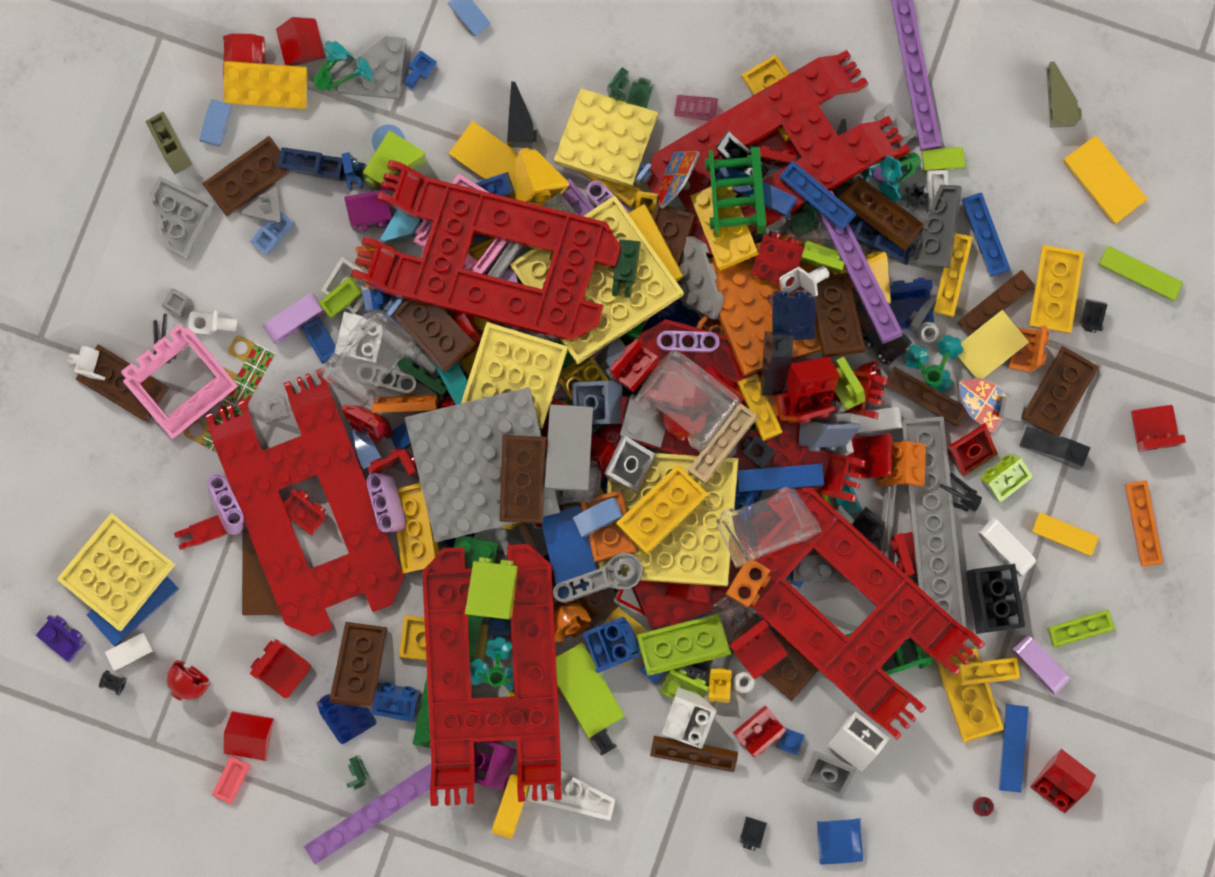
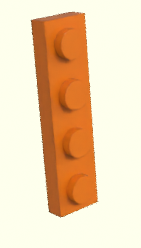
[1124,480,1164,567]

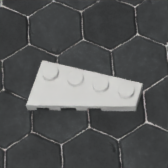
[527,771,615,821]

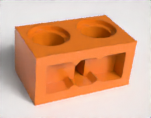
[725,557,771,609]

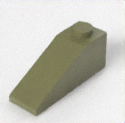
[1046,61,1082,128]
[145,112,193,174]

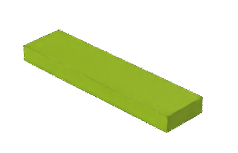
[1098,246,1184,302]

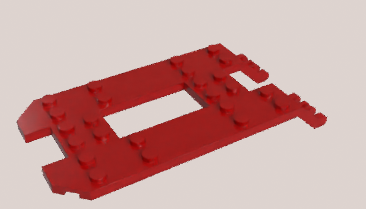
[646,50,911,257]
[350,160,621,342]
[621,320,888,502]
[205,368,405,636]
[728,488,985,740]
[422,544,562,806]

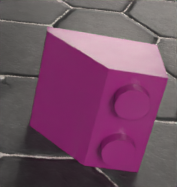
[344,190,393,232]
[474,741,517,791]

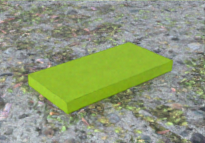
[637,614,731,676]
[556,642,625,738]

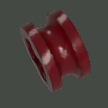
[973,797,994,816]

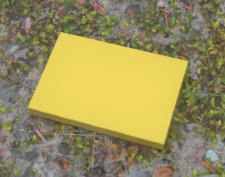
[957,310,1029,379]

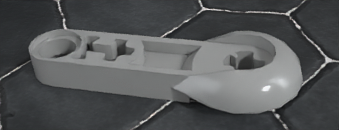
[553,553,643,603]

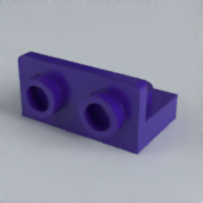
[35,615,86,662]

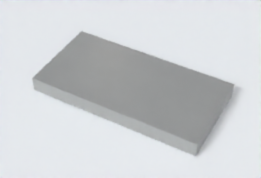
[545,404,593,492]

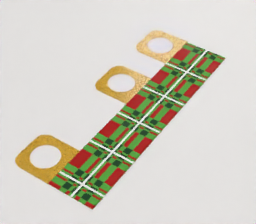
[184,336,275,453]

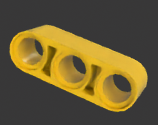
[491,773,530,840]

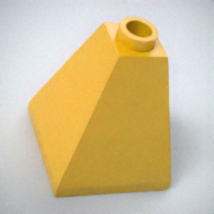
[515,148,569,206]
[841,251,891,304]

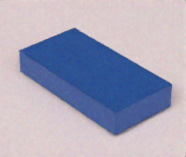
[301,317,336,364]

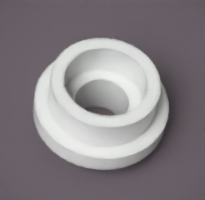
[917,322,939,343]
[733,672,755,693]

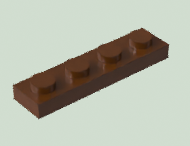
[957,270,1035,336]
[883,366,966,427]
[650,735,738,772]

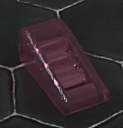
[674,95,718,121]

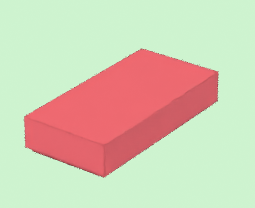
[212,756,251,804]

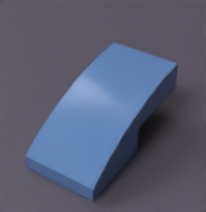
[447,0,491,36]
[200,99,232,147]
[250,211,295,255]
[347,429,383,470]
[573,498,623,537]

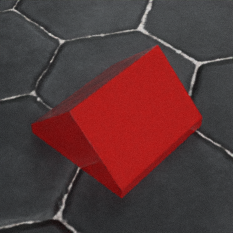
[276,17,325,66]
[947,423,998,476]
[223,711,274,761]

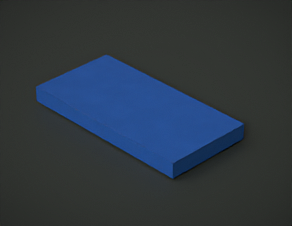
[541,505,597,599]
[86,575,179,646]

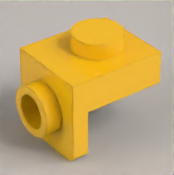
[708,668,732,703]

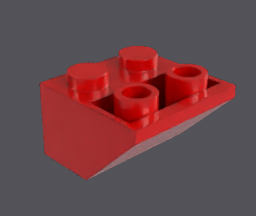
[786,357,840,412]
[1030,749,1096,814]

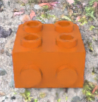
[1008,325,1050,373]
[877,441,926,487]

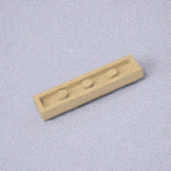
[688,403,758,484]

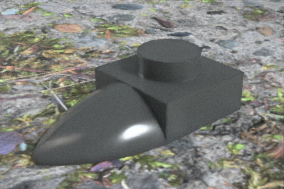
[908,295,938,333]

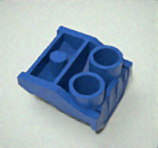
[581,617,640,673]
[817,818,863,865]

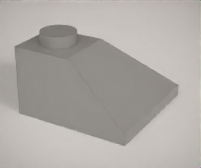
[619,395,666,447]

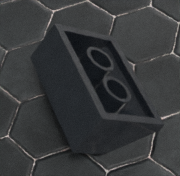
[856,303,913,366]
[966,564,1025,634]

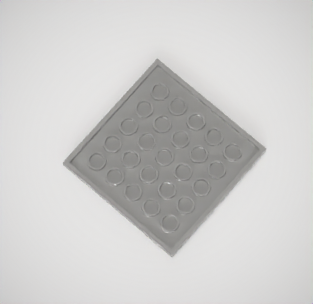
[405,387,560,542]

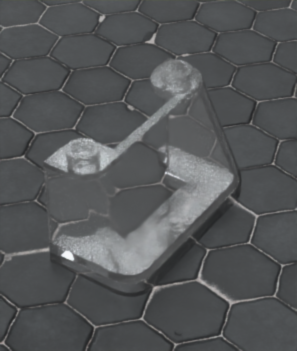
[318,309,417,406]
[634,351,740,452]
[716,486,822,568]

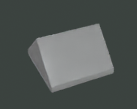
[604,435,656,493]
[802,751,857,799]

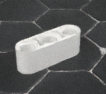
[851,407,902,435]
[978,518,1037,577]

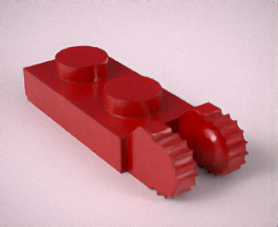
[174,515,234,550]

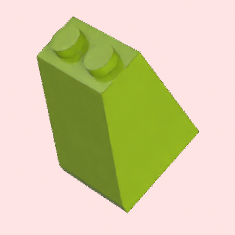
[363,130,427,191]
[465,557,518,619]

